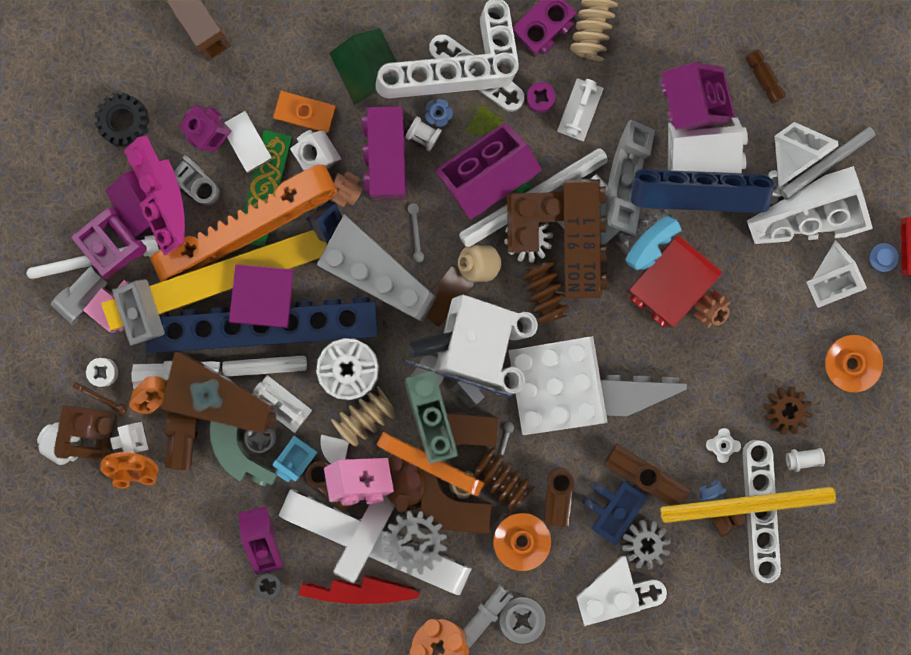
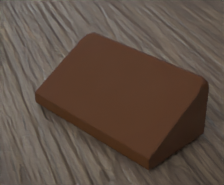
[426,264,475,327]

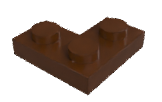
[507,192,564,253]

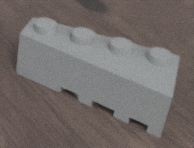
[317,214,436,322]

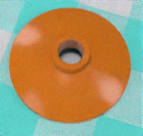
[825,335,883,392]
[493,513,551,571]

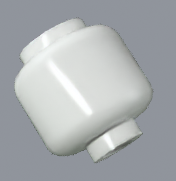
[37,422,81,465]

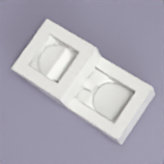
[225,111,272,173]

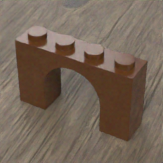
[414,413,498,534]

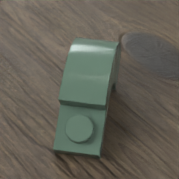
[210,421,278,487]

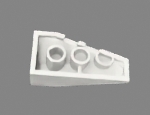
[747,166,873,244]

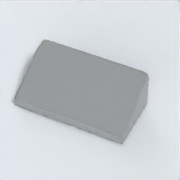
[112,280,164,346]

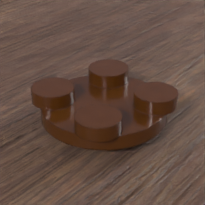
[387,454,425,512]

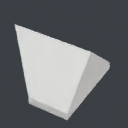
[775,122,838,187]
[806,240,867,308]

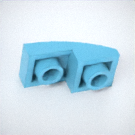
[625,216,682,270]

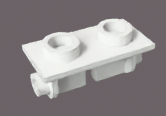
[557,78,604,142]
[254,375,312,433]

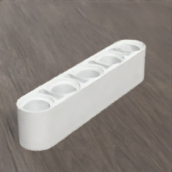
[742,440,781,583]

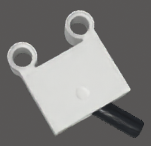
[408,295,538,395]

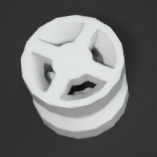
[86,358,119,387]

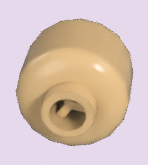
[458,244,501,282]

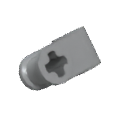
[174,154,221,207]

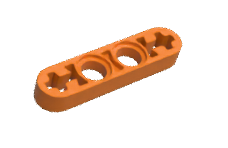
[376,432,485,496]

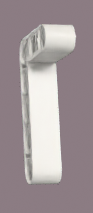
[376,0,519,98]

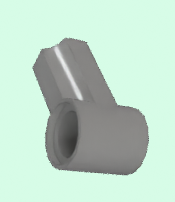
[51,266,110,325]

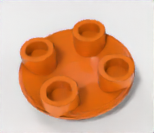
[100,452,159,489]

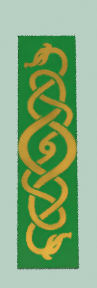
[244,130,292,247]

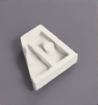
[576,555,641,626]

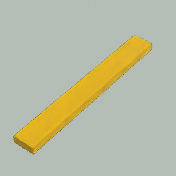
[101,230,327,331]

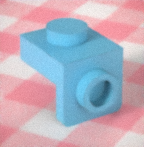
[272,435,318,482]

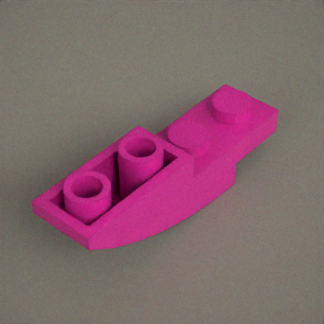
[124,136,185,256]

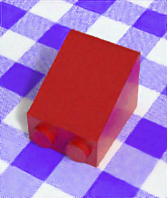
[627,235,723,328]

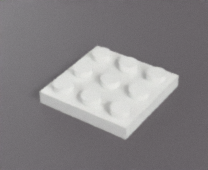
[508,336,607,435]

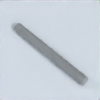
[780,127,876,199]

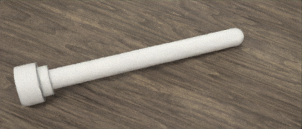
[27,234,161,279]

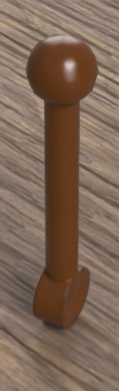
[72,382,127,415]

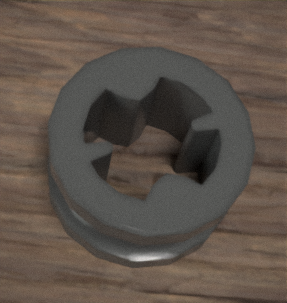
[255,572,282,600]

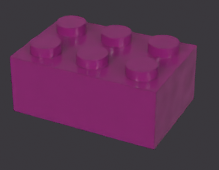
[661,62,736,131]
[362,106,407,201]
[434,122,542,220]

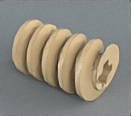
[570,0,618,61]
[331,386,396,446]

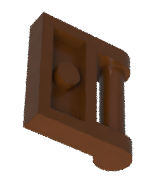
[54,405,116,463]

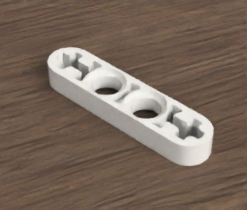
[429,35,524,112]

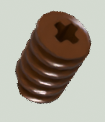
[522,261,569,324]
[473,447,535,510]

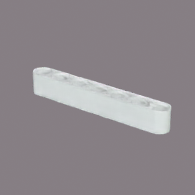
[279,489,472,595]

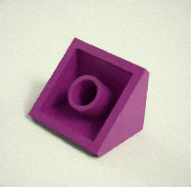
[105,170,152,238]

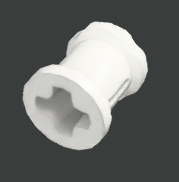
[405,116,442,152]

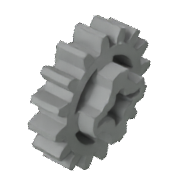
[383,511,447,575]

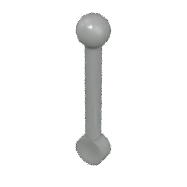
[408,203,424,263]
[498,422,514,455]

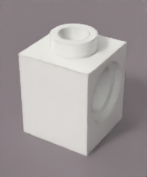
[290,130,342,171]

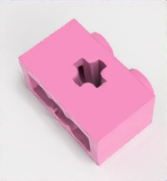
[324,458,394,505]

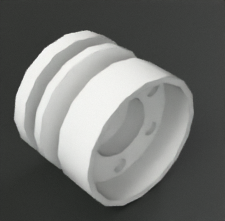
[316,338,380,400]

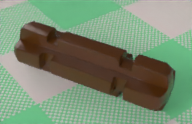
[746,49,785,103]

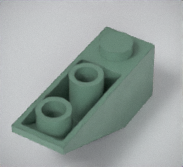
[404,371,458,464]

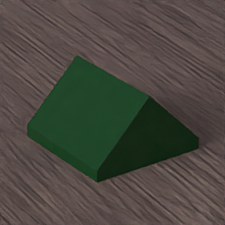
[329,28,397,104]

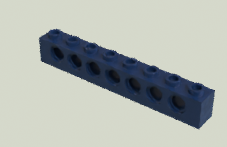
[145,297,379,353]

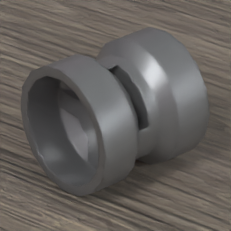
[244,428,276,453]

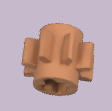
[330,172,363,207]
[694,290,730,328]

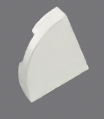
[321,435,349,464]

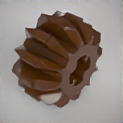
[762,386,812,435]

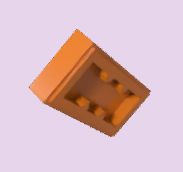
[273,91,336,134]

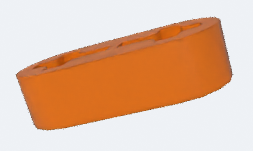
[129,376,167,414]

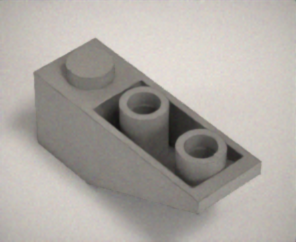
[601,375,687,416]

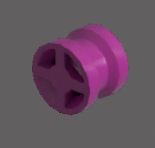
[526,82,555,113]

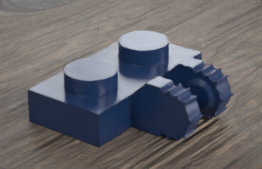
[582,481,648,545]

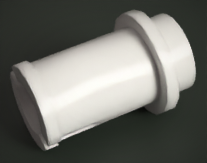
[786,448,825,472]

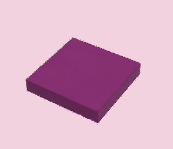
[229,264,294,328]

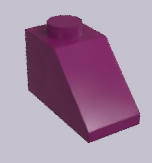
[238,507,283,575]

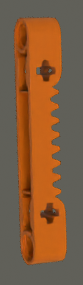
[150,164,338,282]

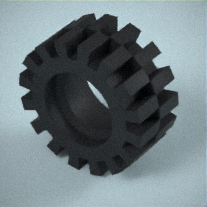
[95,93,150,147]

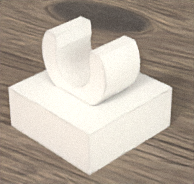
[110,422,149,453]

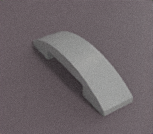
[606,120,655,235]

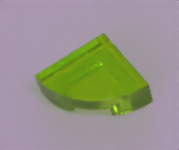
[466,105,505,135]

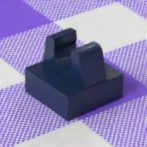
[306,200,342,242]

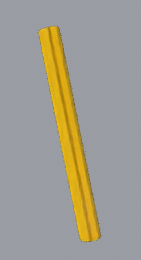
[660,487,836,523]

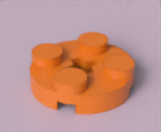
[410,619,469,655]

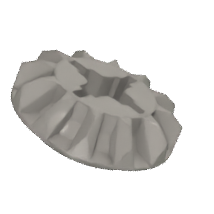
[499,597,545,644]

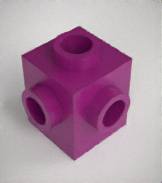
[178,105,232,152]

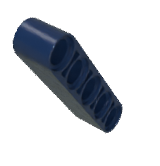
[630,169,775,213]

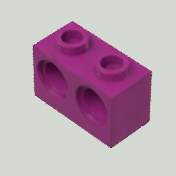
[513,0,577,58]

